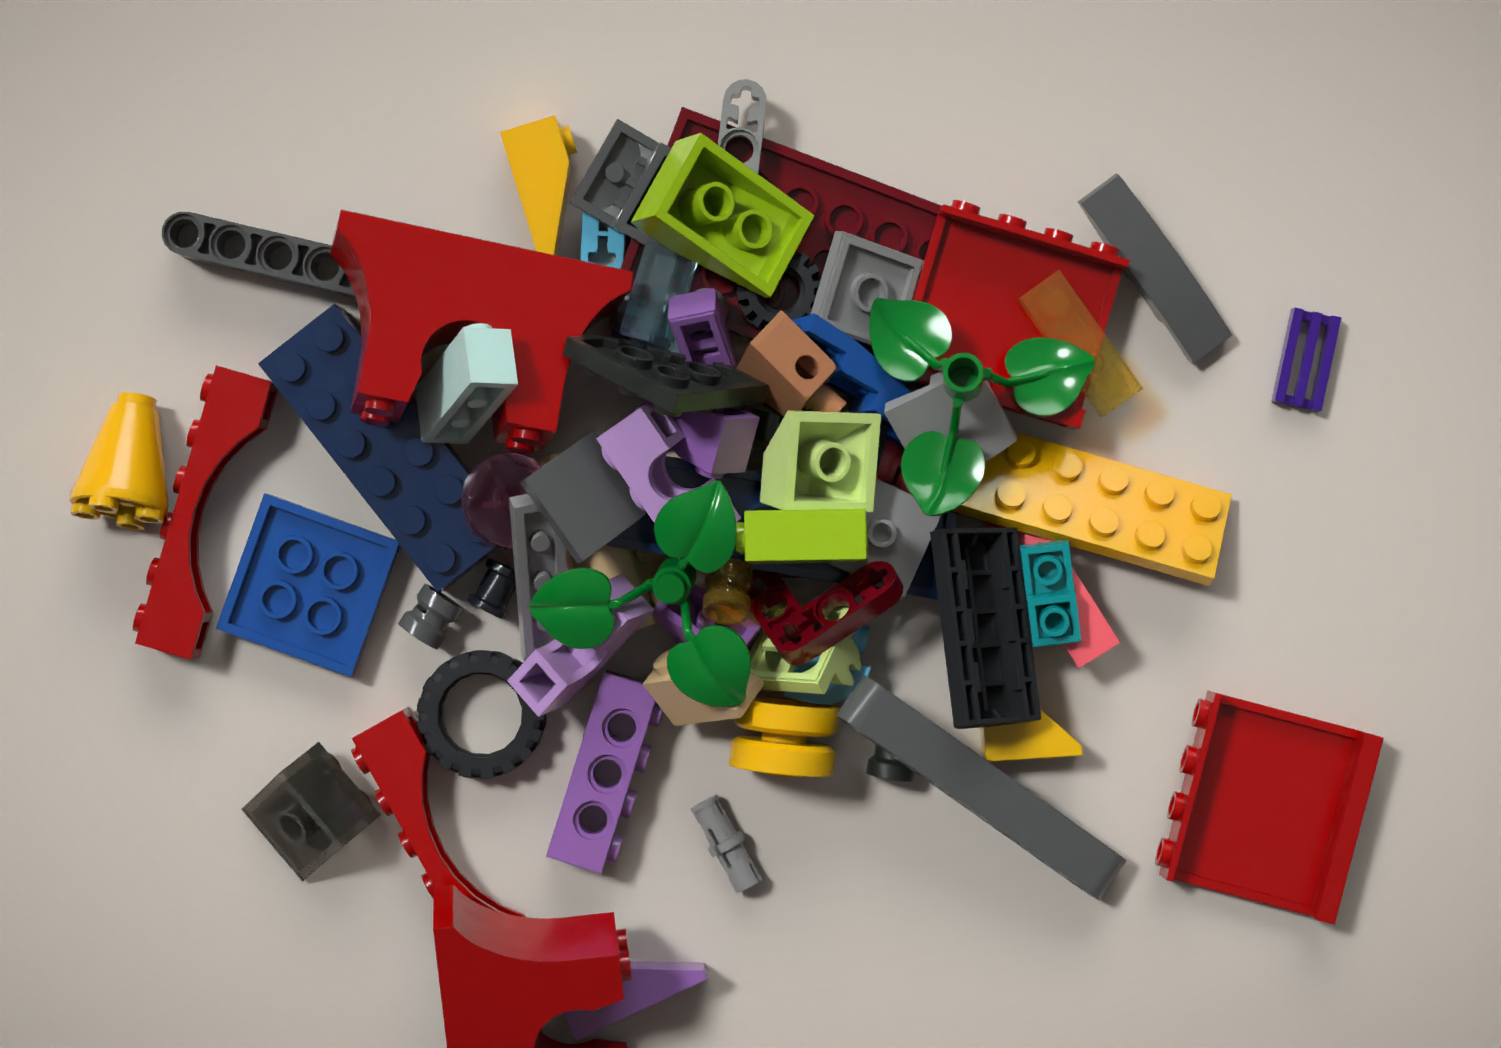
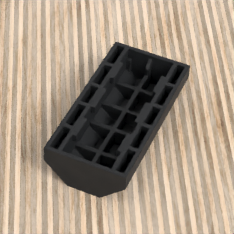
[930,527,1041,729]

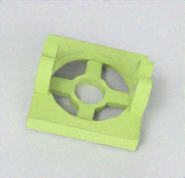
[750,603,861,694]

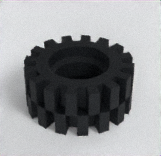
[737,251,821,332]

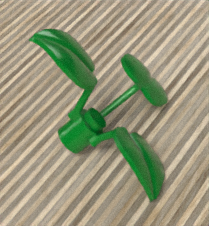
[869,298,1095,517]
[529,480,751,707]

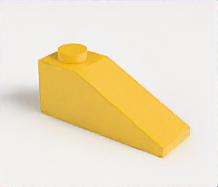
[500,115,577,256]

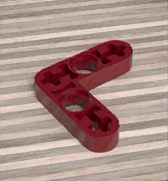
[732,561,904,665]

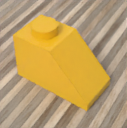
[980,709,1082,761]

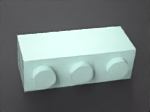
[415,323,518,444]

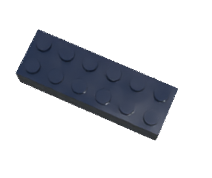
[258,304,500,592]

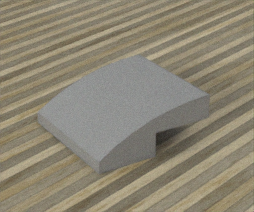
[884,371,1017,462]

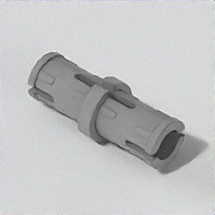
[690,794,763,893]

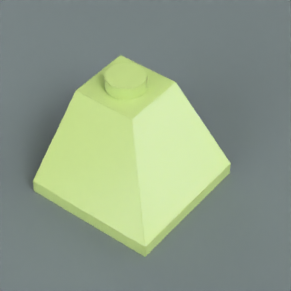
[760,410,881,512]

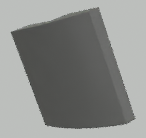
[569,119,672,251]
[520,430,647,564]

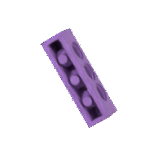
[546,669,663,874]

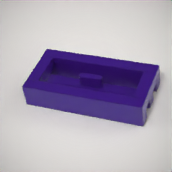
[1271,307,1342,412]

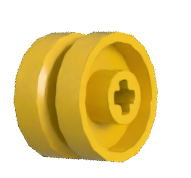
[729,697,840,778]

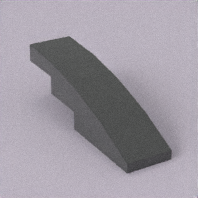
[1078,174,1232,364]

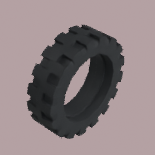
[417,650,547,779]

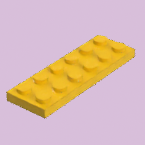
[952,432,1232,586]

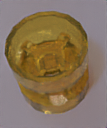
[702,558,754,625]

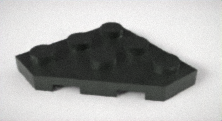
[562,334,769,417]

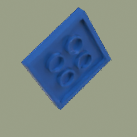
[216,493,401,677]

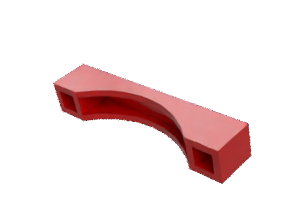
[133,365,278,660]
[351,707,526,917]

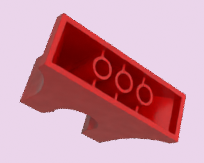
[330,209,633,455]
[433,885,632,1048]

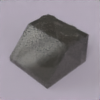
[241,742,381,882]

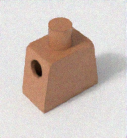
[736,310,847,416]

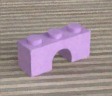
[596,402,741,560]
[507,574,654,717]

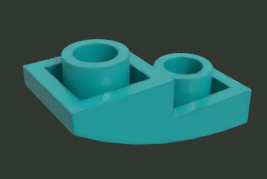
[1019,539,1082,647]

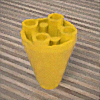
[69,392,169,530]

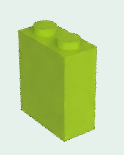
[736,508,868,565]

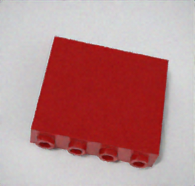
[913,200,1130,430]
[1155,690,1384,925]

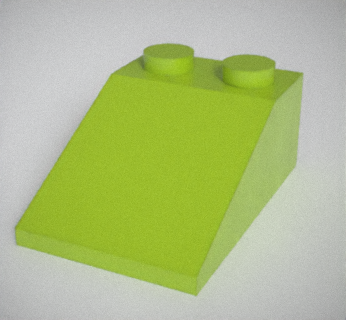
[631,133,815,298]

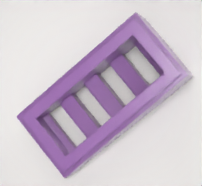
[668,288,738,368]

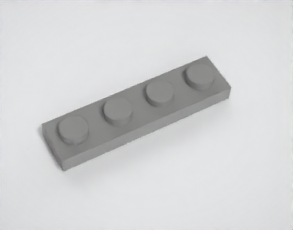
[509,494,567,662]

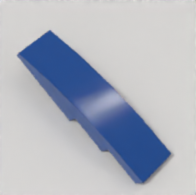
[792,313,911,448]

